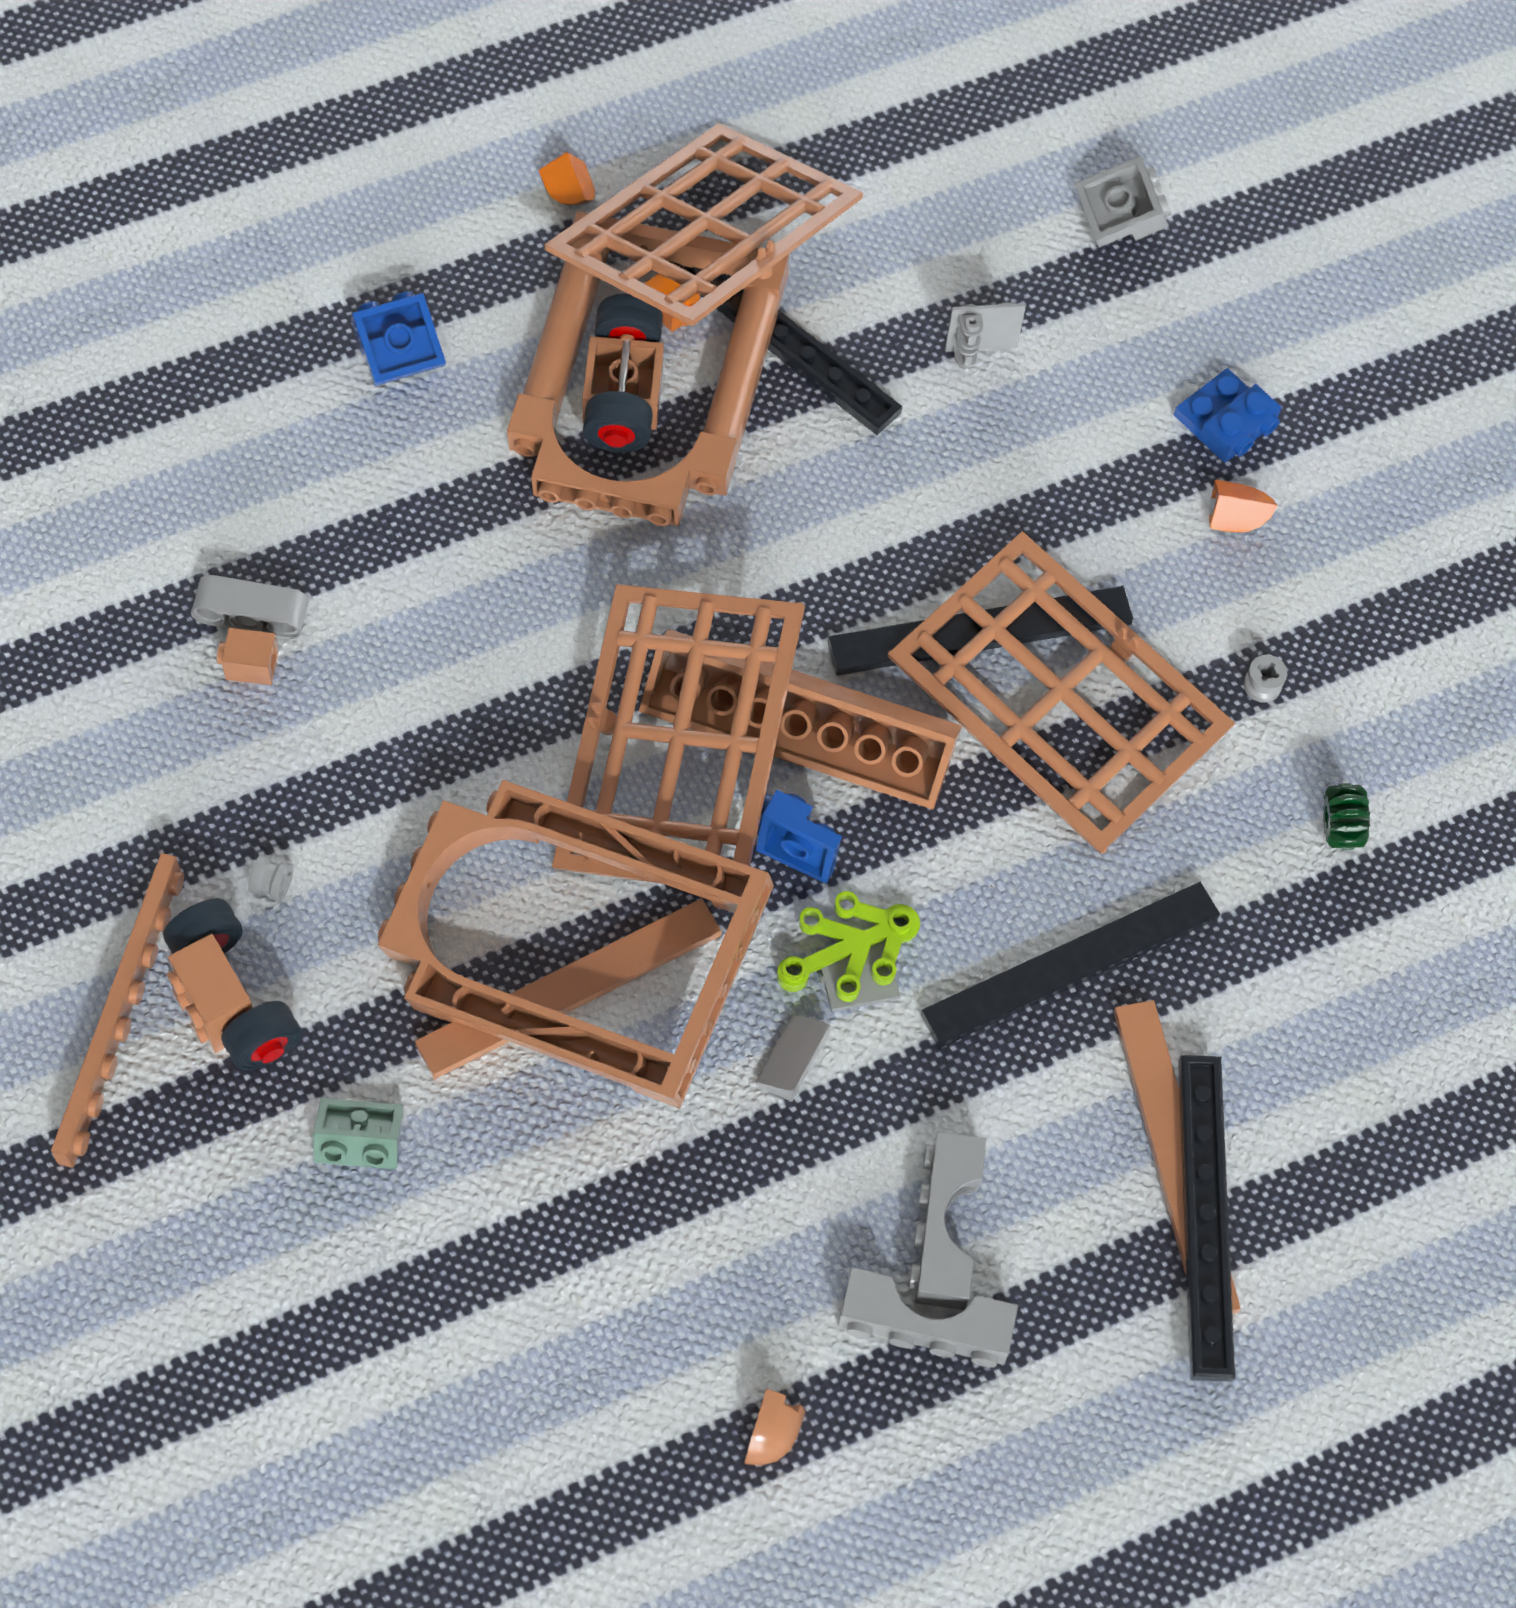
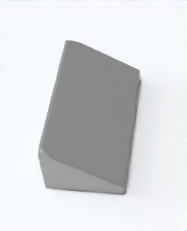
[756,1015,830,1102]

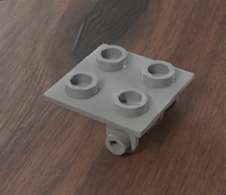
[945,302,1026,369]

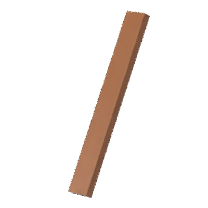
[415,898,721,1080]
[1113,1000,1241,1314]

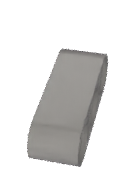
[191,575,309,639]

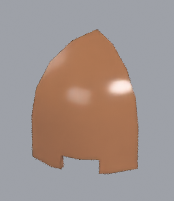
[745,1388,805,1466]

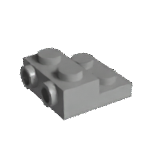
[1075,156,1172,247]

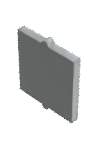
[816,940,900,1012]

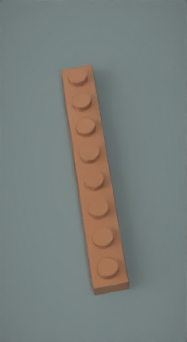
[51,853,184,1168]

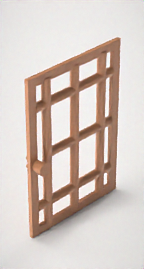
[545,123,863,326]
[887,531,1235,854]
[552,584,805,884]

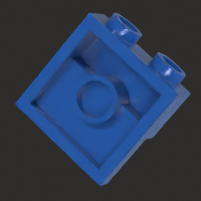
[351,291,446,386]
[1173,368,1282,463]
[756,790,842,884]

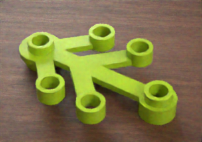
[777,891,920,1002]

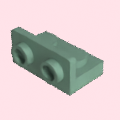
[313,1098,404,1169]

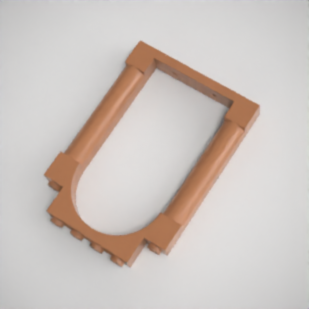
[507,211,789,527]
[377,780,774,1109]

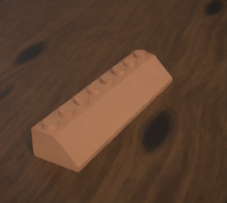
[639,629,962,809]

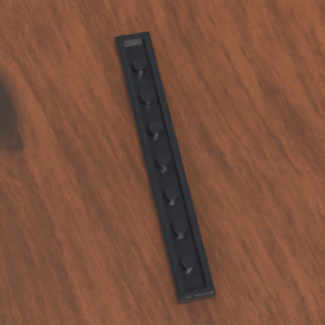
[669,261,903,436]
[828,586,1133,676]
[920,881,1220,1049]
[1178,1055,1235,1382]

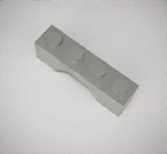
[909,1131,987,1310]
[838,1267,1018,1367]

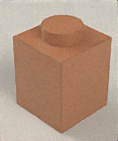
[217,628,279,686]

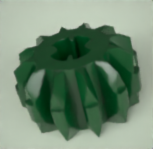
[1322,783,1371,850]

